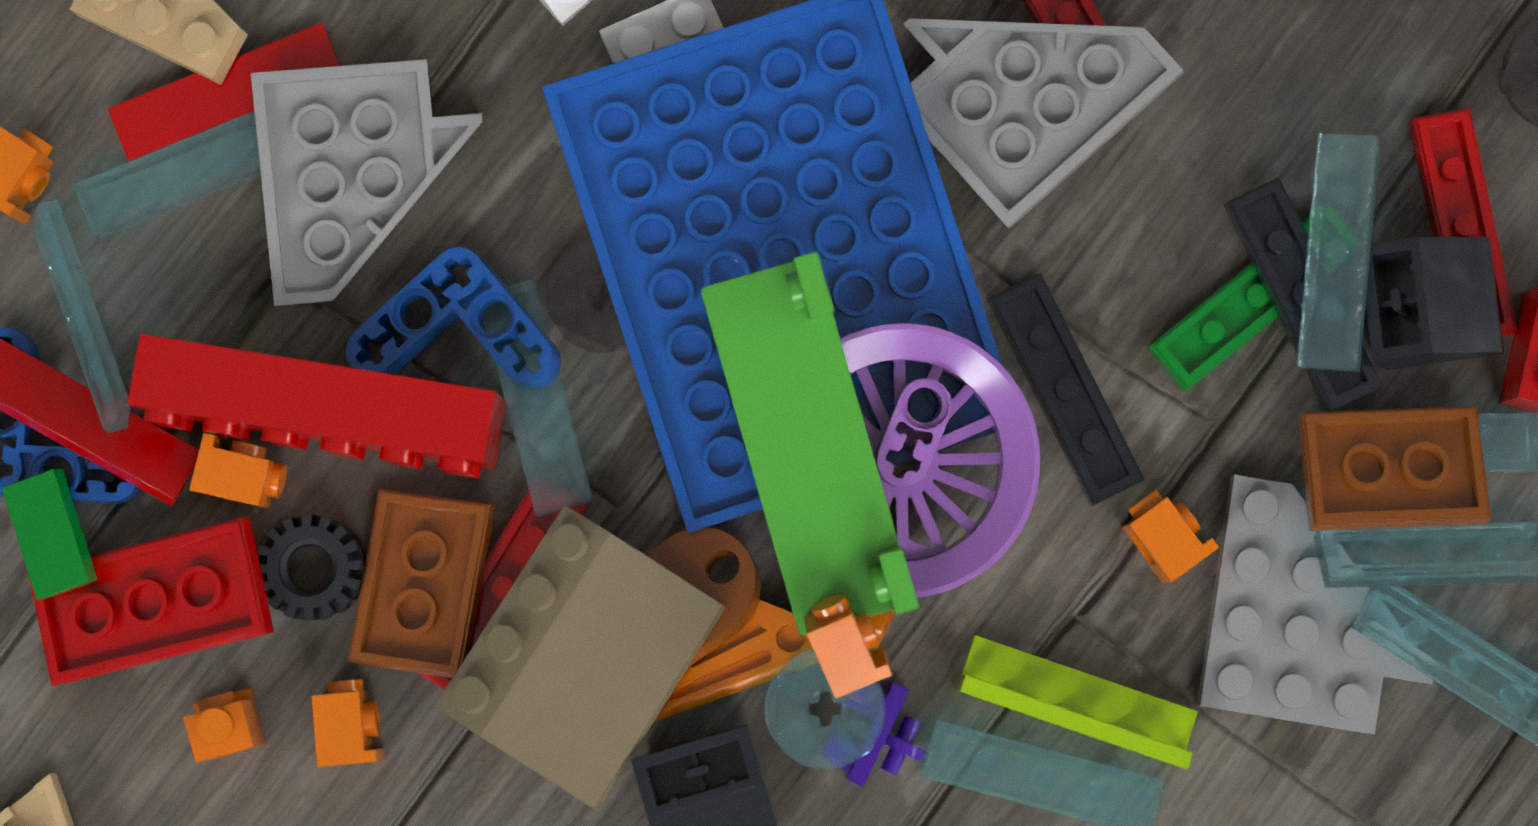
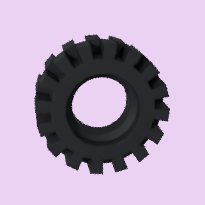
[257,514,366,621]

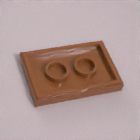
[1298,406,1491,531]
[347,489,496,678]

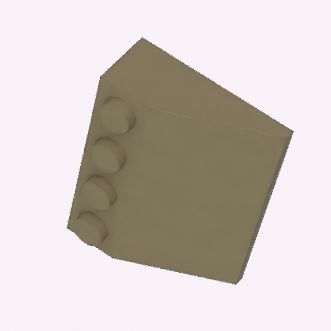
[434,505,726,811]

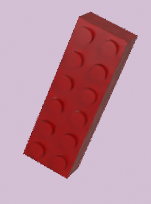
[127,334,508,479]

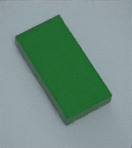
[1,469,98,600]

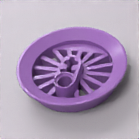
[840,323,1040,597]

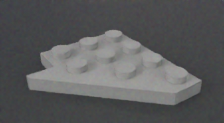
[903,18,1184,229]
[251,59,482,306]
[1196,475,1434,735]

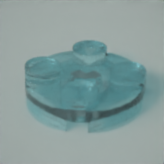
[764,649,886,770]

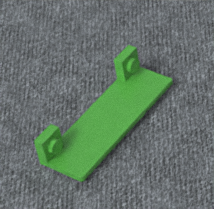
[701,252,919,635]

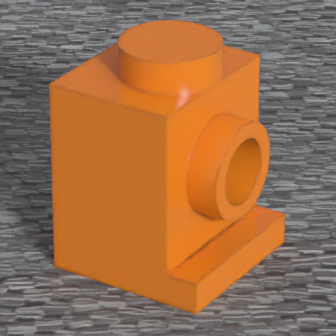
[0,126,54,225]
[189,433,287,509]
[1122,489,1219,584]
[804,594,892,699]
[312,679,385,767]
[183,688,267,763]

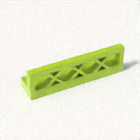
[955,635,1198,770]

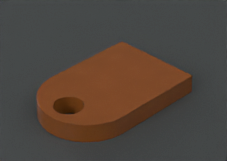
[644,527,761,667]

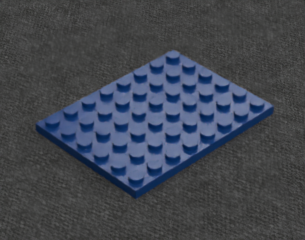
[542,0,1002,533]

